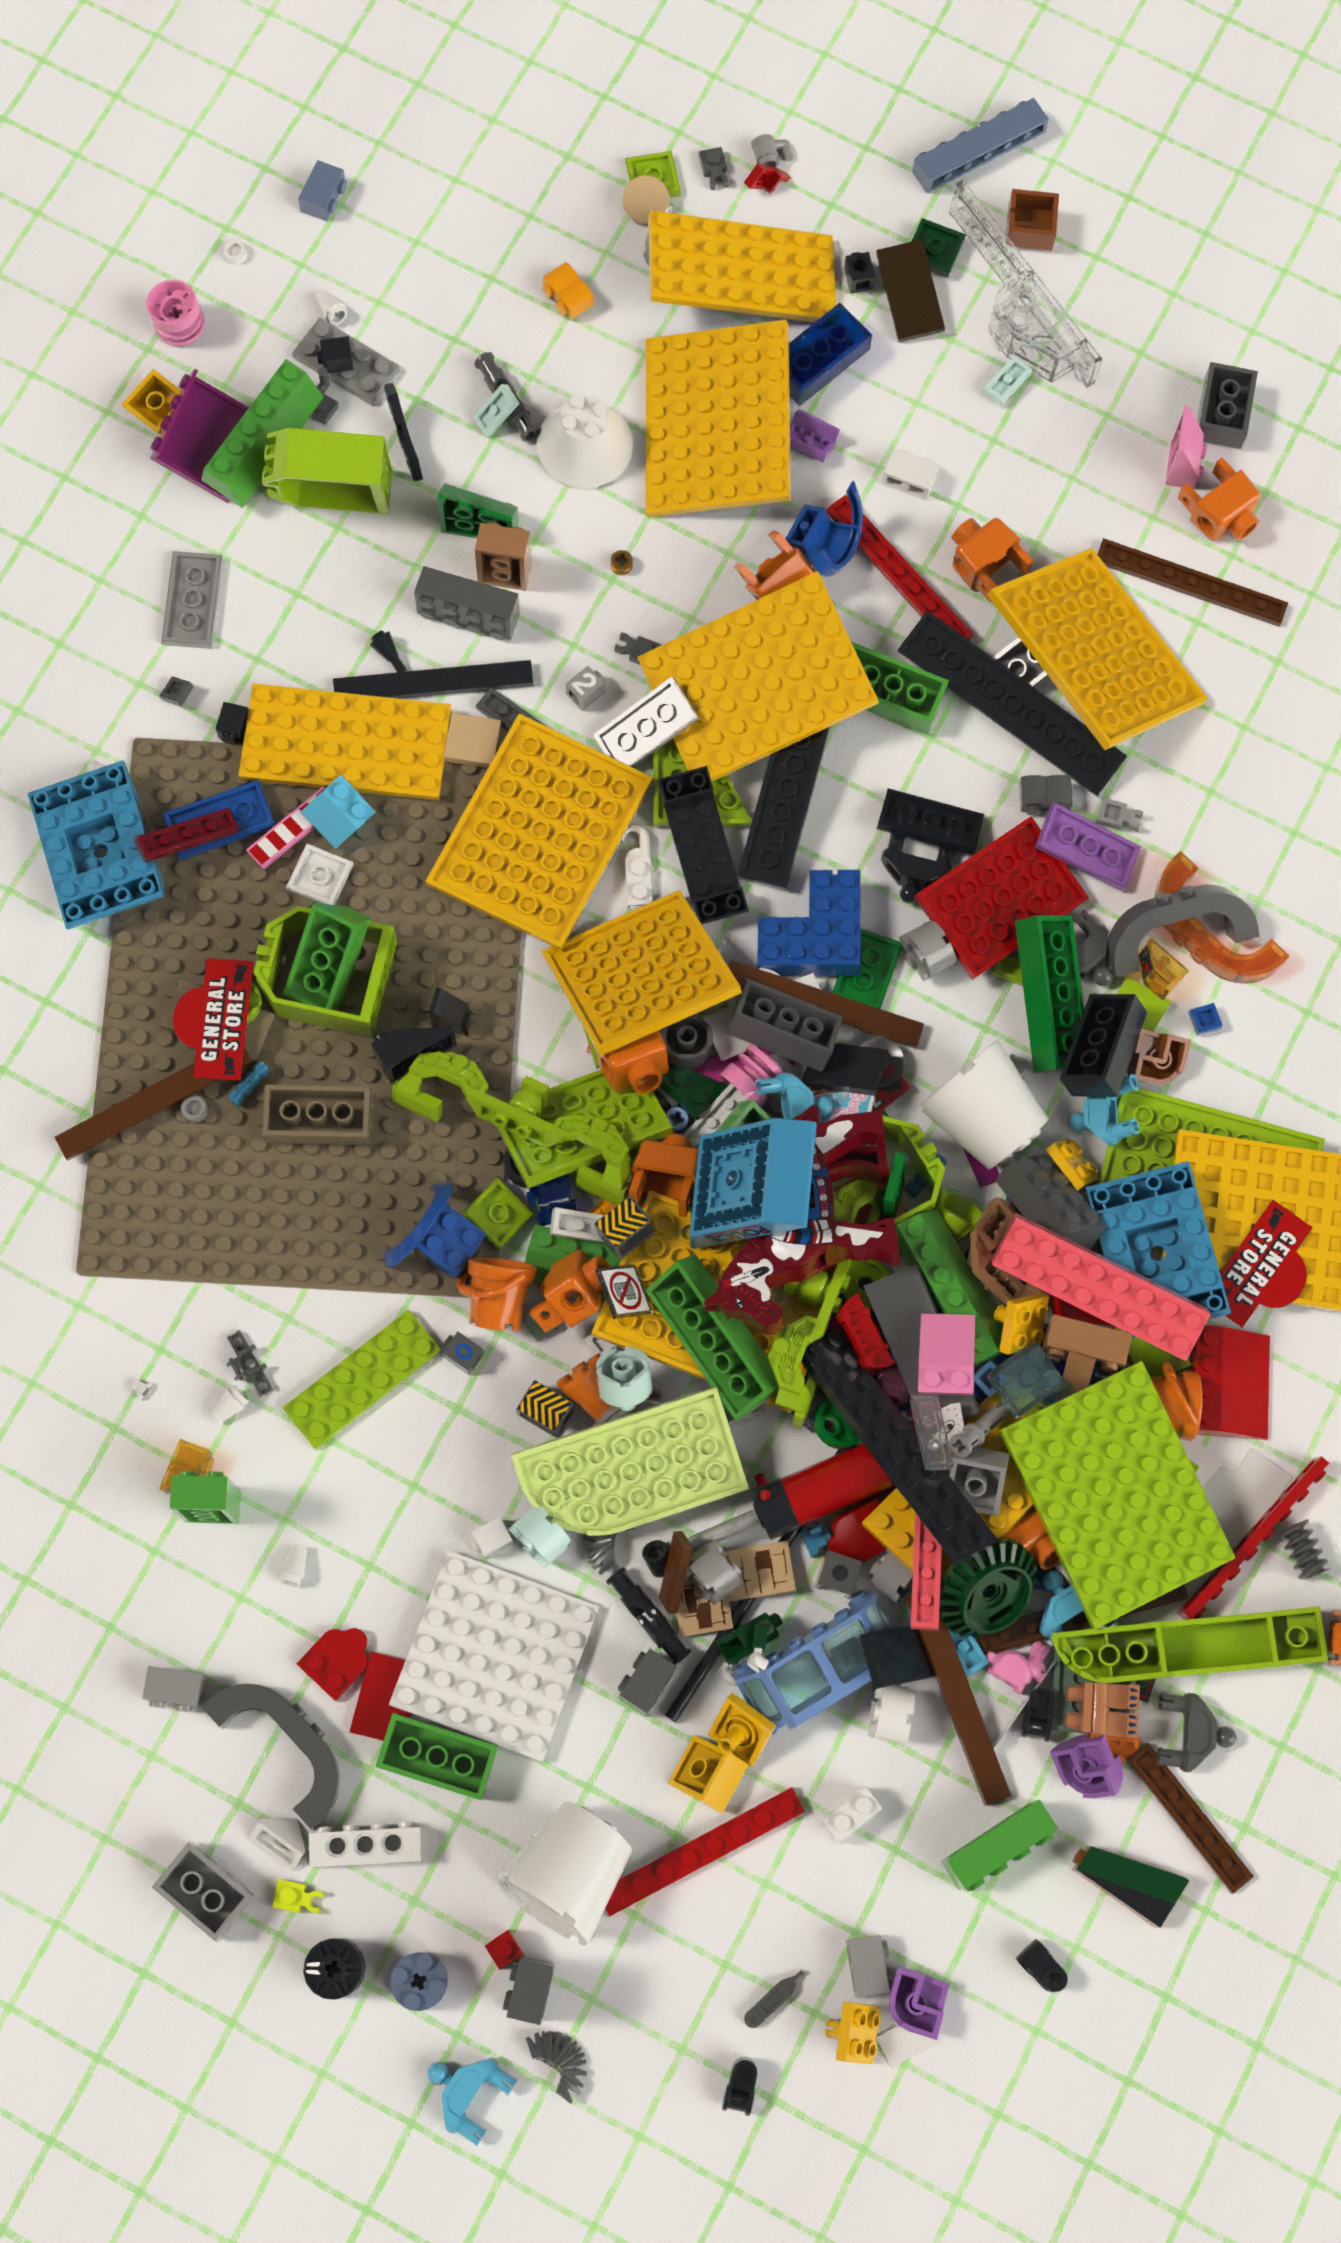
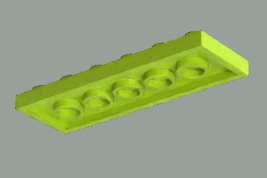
[282,1309,442,1450]

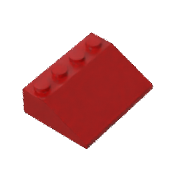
[1190,1325,1270,1440]

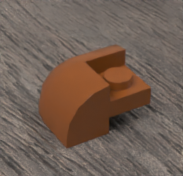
[1127,1028,1191,1084]

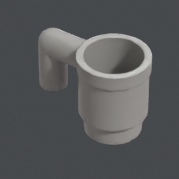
[751,134,794,168]

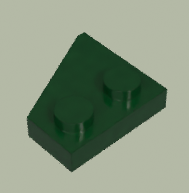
[660,1065,728,1119]

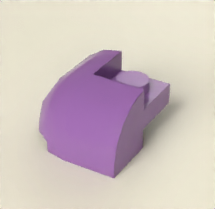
[1050,1734,1123,1798]
[889,1967,950,2040]

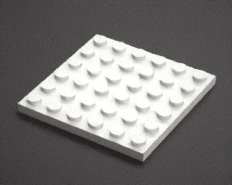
[389,1550,600,1763]

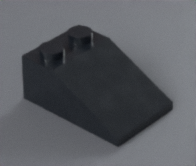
[371,1026,457,1083]

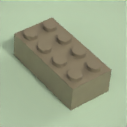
[262,1084,372,1145]

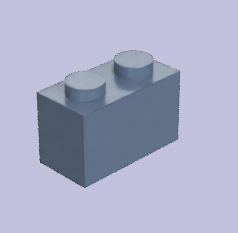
[298,160,347,221]

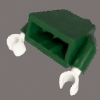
[715,1612,783,1686]

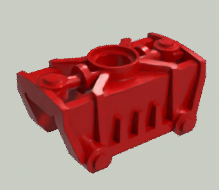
[826,1293,896,1376]

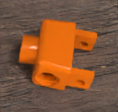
[1177,457,1260,542]
[951,518,1034,602]
[733,530,815,600]
[592,1030,669,1094]
[629,1134,699,1217]
[529,1250,612,1333]
[1002,1506,1060,1570]

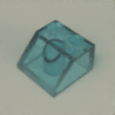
[986,1342,1068,1419]

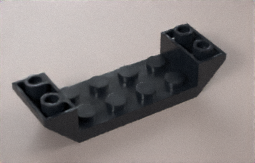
[658,766,749,925]

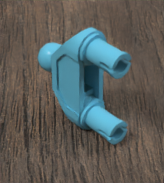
[755,1072,832,1119]
[1069,1074,1140,1146]
[1040,1570,1119,1644]
[427,2058,518,2146]

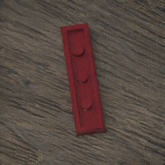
[134,808,239,863]

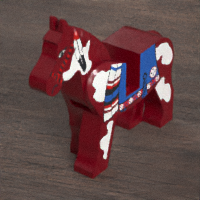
[704,1104,900,1335]

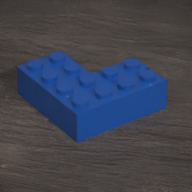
[757,870,861,976]

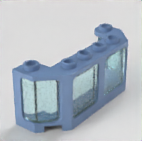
[730,1589,891,1735]

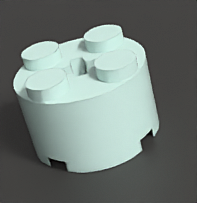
[596,1347,653,1411]
[508,1506,572,1568]

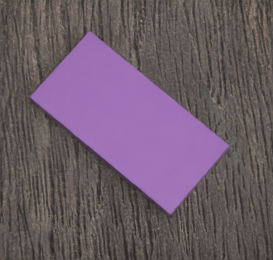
[1035,802,1141,892]

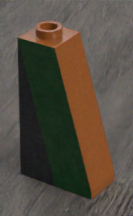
[1072,1846,1189,1928]

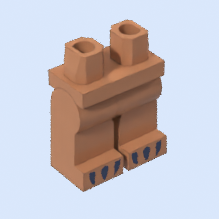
[1064,1682,1140,1740]

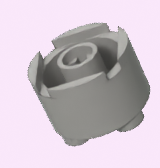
[899,921,956,981]
[688,1540,741,1605]
[869,1549,913,1603]

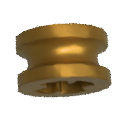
[611,550,633,575]

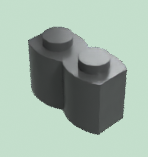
[1019,775,1073,815]

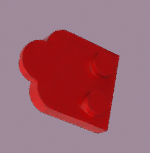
[828,1495,887,1563]
[296,1628,368,1702]

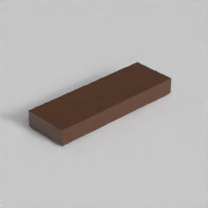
[659,1531,693,1614]

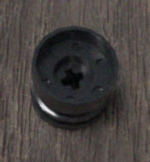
[303,1938,366,2000]

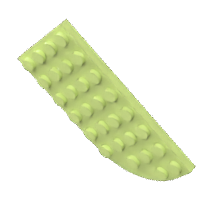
[511,1387,749,1536]

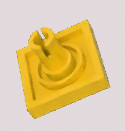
[1046,1138,1099,1191]
[994,1293,1049,1355]
[707,1692,776,1767]
[825,2001,881,2064]

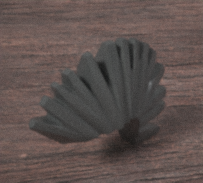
[583,1527,635,1575]
[526,2031,587,2104]

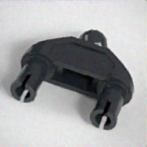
[881,833,955,904]

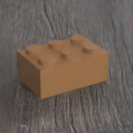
[475,523,531,591]
[1039,1314,1132,1376]

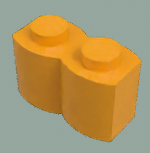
[542,262,594,320]

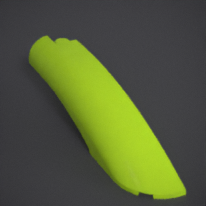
[1051,1606,1329,1683]

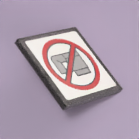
[595,1264,653,1319]

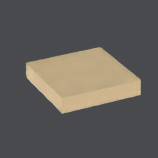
[444,712,501,768]

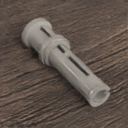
[949,1402,1011,1458]

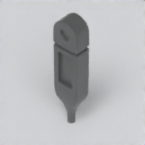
[744,1970,804,2028]

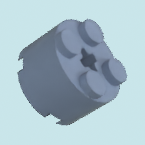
[390,1952,448,2011]

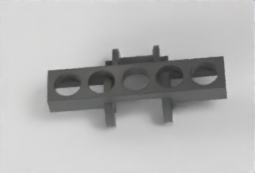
[226,1330,273,1397]

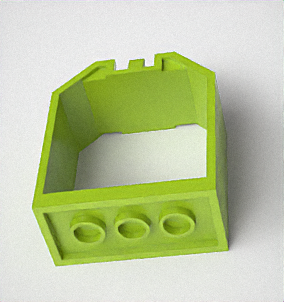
[262,428,393,514]
[254,906,397,1038]
[852,1115,945,1262]

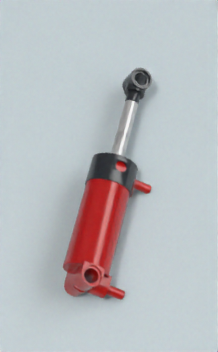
[642,1443,896,1578]

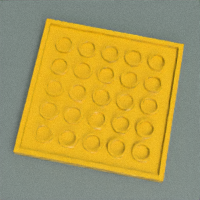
[542,890,742,1056]

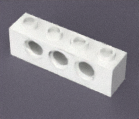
[309,1822,423,1868]

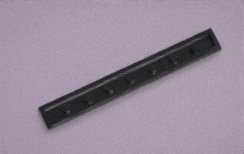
[333,660,533,699]

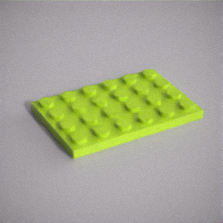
[497,1070,674,1188]

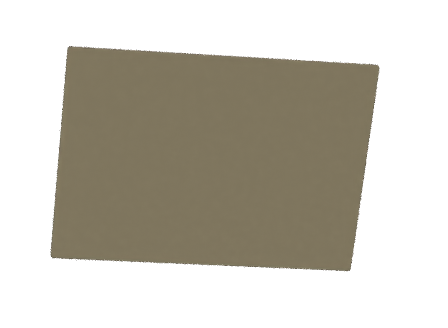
[76,738,521,1298]

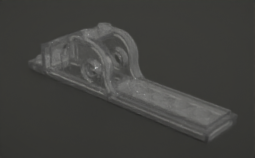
[949,179,1102,388]

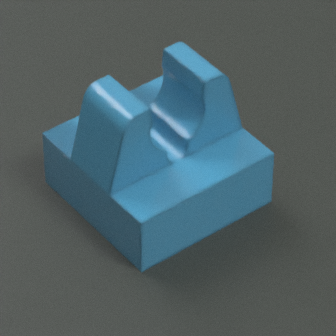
[799,1521,831,1558]

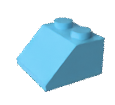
[301,775,376,849]

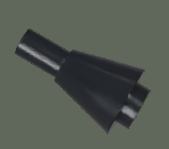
[370,630,407,672]

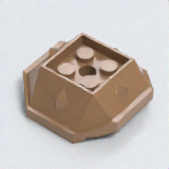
[966,1197,1051,1306]

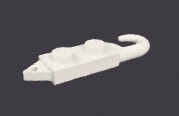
[621,824,652,911]

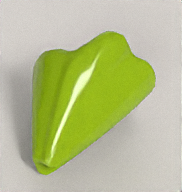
[936,1189,984,1243]

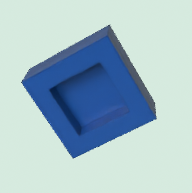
[1188,1003,1223,1036]

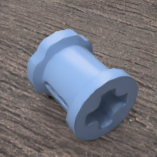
[666,1107,688,1134]

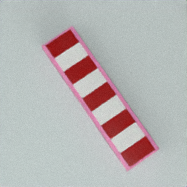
[246,787,325,870]

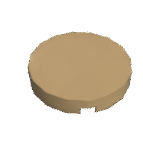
[622,175,670,225]

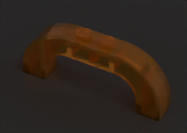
[1155,851,1290,984]

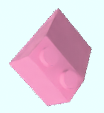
[1165,406,1207,489]
[918,1314,975,1396]

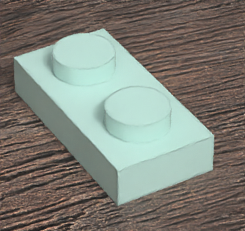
[983,355,1033,406]
[473,384,520,436]

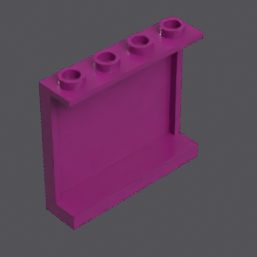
[150,369,249,503]

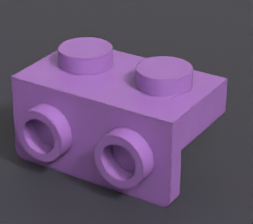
[790,409,840,463]

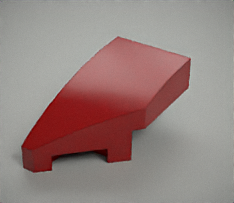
[744,164,791,193]

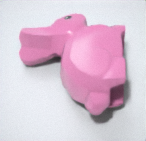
[987,1641,1050,1695]

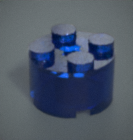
[526,1174,576,1226]

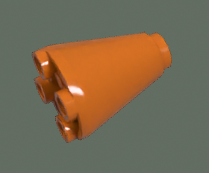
[556,1353,612,1421]

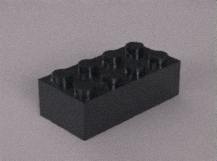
[1059,994,1147,1097]

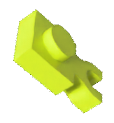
[272,1879,325,1914]

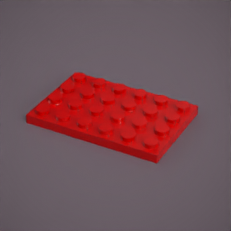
[914,816,1089,980]

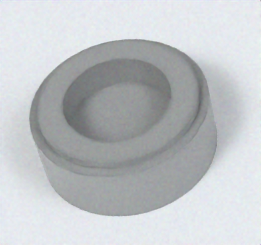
[181,1095,208,1123]

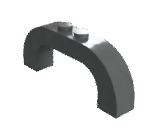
[1106,884,1260,977]
[201,1684,340,1830]

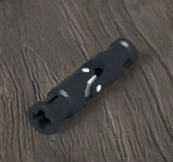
[606,1567,692,1666]

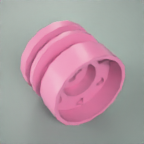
[146,279,205,347]
[719,1044,783,1108]

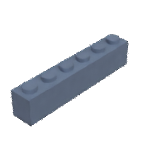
[912,98,1049,193]

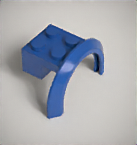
[785,481,863,577]
[385,1181,486,1277]

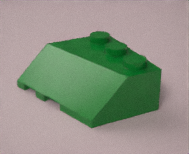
[437,483,519,538]

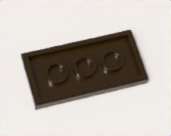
[876,239,945,343]

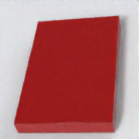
[349,1652,411,1741]

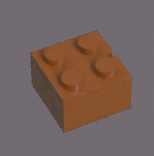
[1005,189,1059,251]

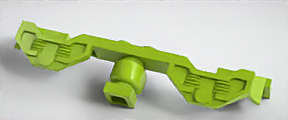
[392,1052,633,1205]
[768,1179,887,1428]

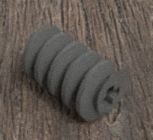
[1279,1519,1331,1580]

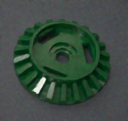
[939,1538,1037,1638]

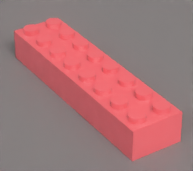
[991,1213,1211,1361]

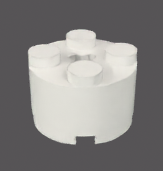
[867,1685,915,1743]

